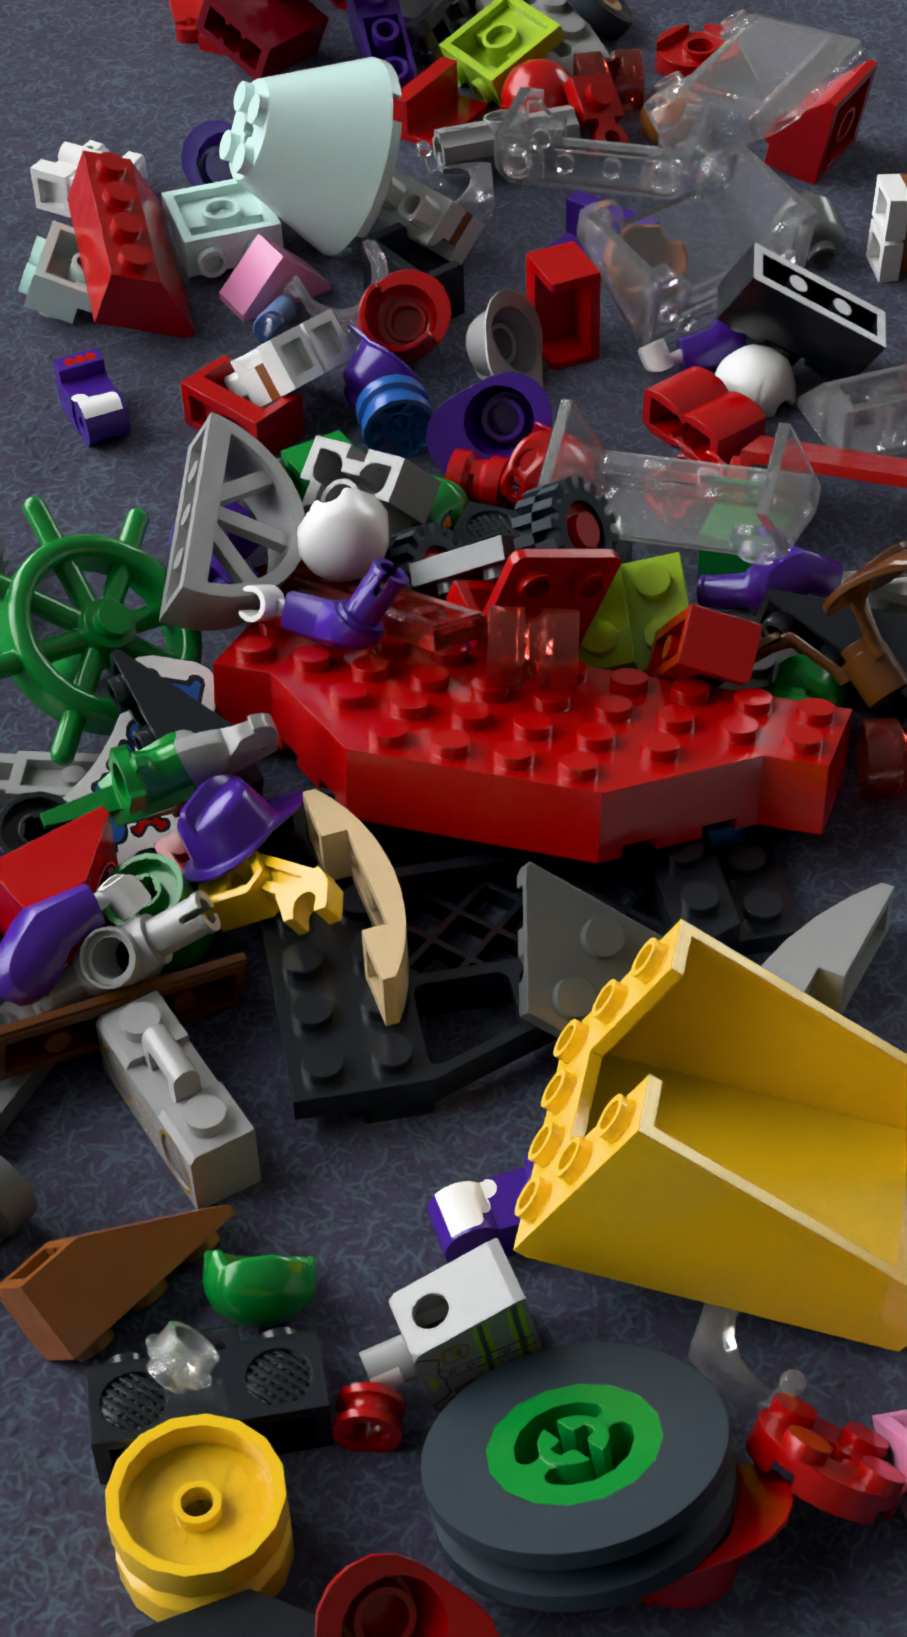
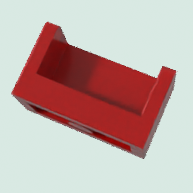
[526,241,601,370]
[180,355,305,456]
[646,604,763,686]

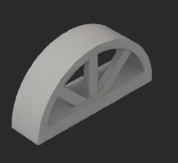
[159,412,305,631]

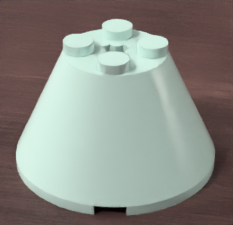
[219,57,402,258]

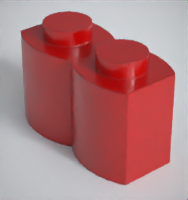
[642,366,766,467]

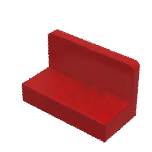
[393,57,487,149]

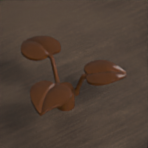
[705,539,907,709]

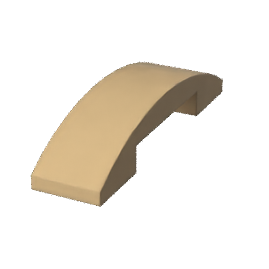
[303,789,409,1026]

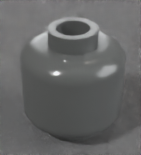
[775,193,847,269]

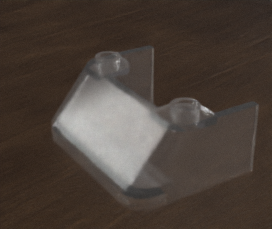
[538,398,822,565]

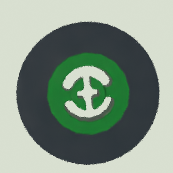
[421,1342,739,1612]

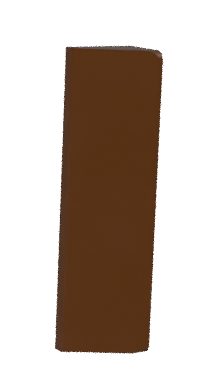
[0,952,248,1081]

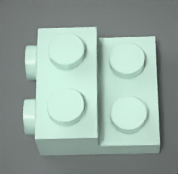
[161,179,283,278]
[18,220,92,324]

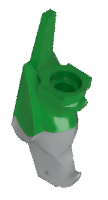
[40,713,279,829]

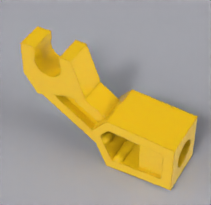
[198,851,344,935]

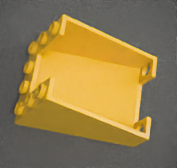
[513,919,907,1352]

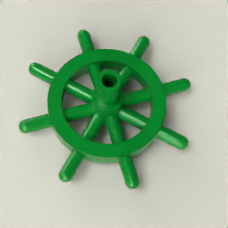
[0,496,220,766]

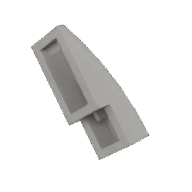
[761,882,895,1015]

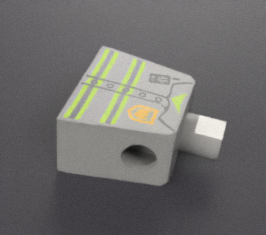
[359,1238,542,1410]

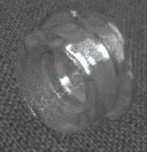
[146,1321,220,1394]

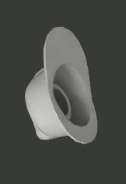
[466,289,543,388]

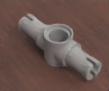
[32,890,221,1015]

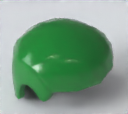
[203,1250,317,1329]

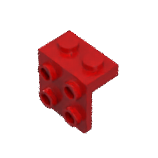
[446,549,621,650]

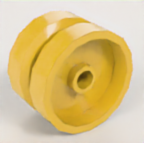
[105,1413,295,1622]

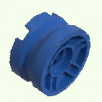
[355,374,434,458]

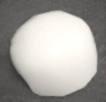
[715,344,796,417]
[297,488,389,583]

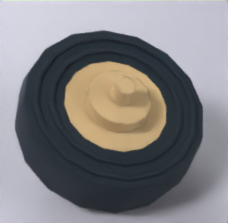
[567,0,634,39]

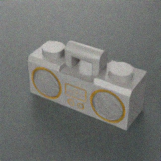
[95,990,261,1209]

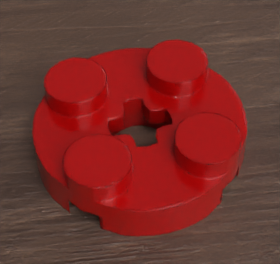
[655,23,745,90]
[745,1392,907,1525]

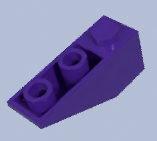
[347,0,418,89]

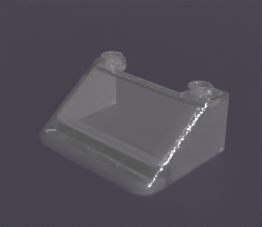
[643,9,865,169]

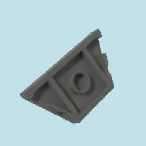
[517,862,663,1038]

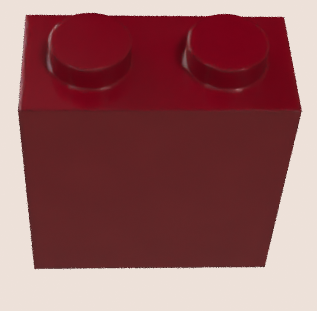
[196,0,329,80]

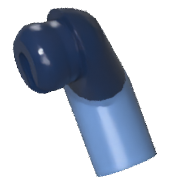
[253,296,297,344]

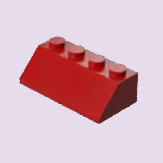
[67,150,195,338]

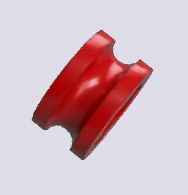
[332,1382,406,1453]

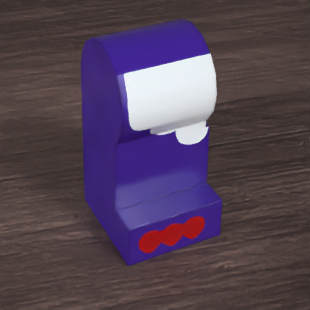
[52,348,130,446]
[426,1154,534,1263]

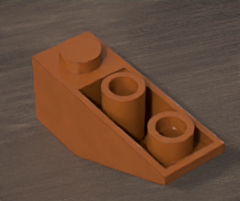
[0,1204,235,1362]

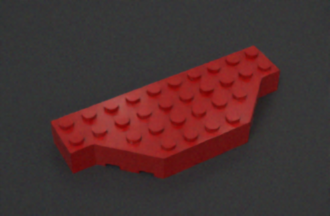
[213,617,852,864]

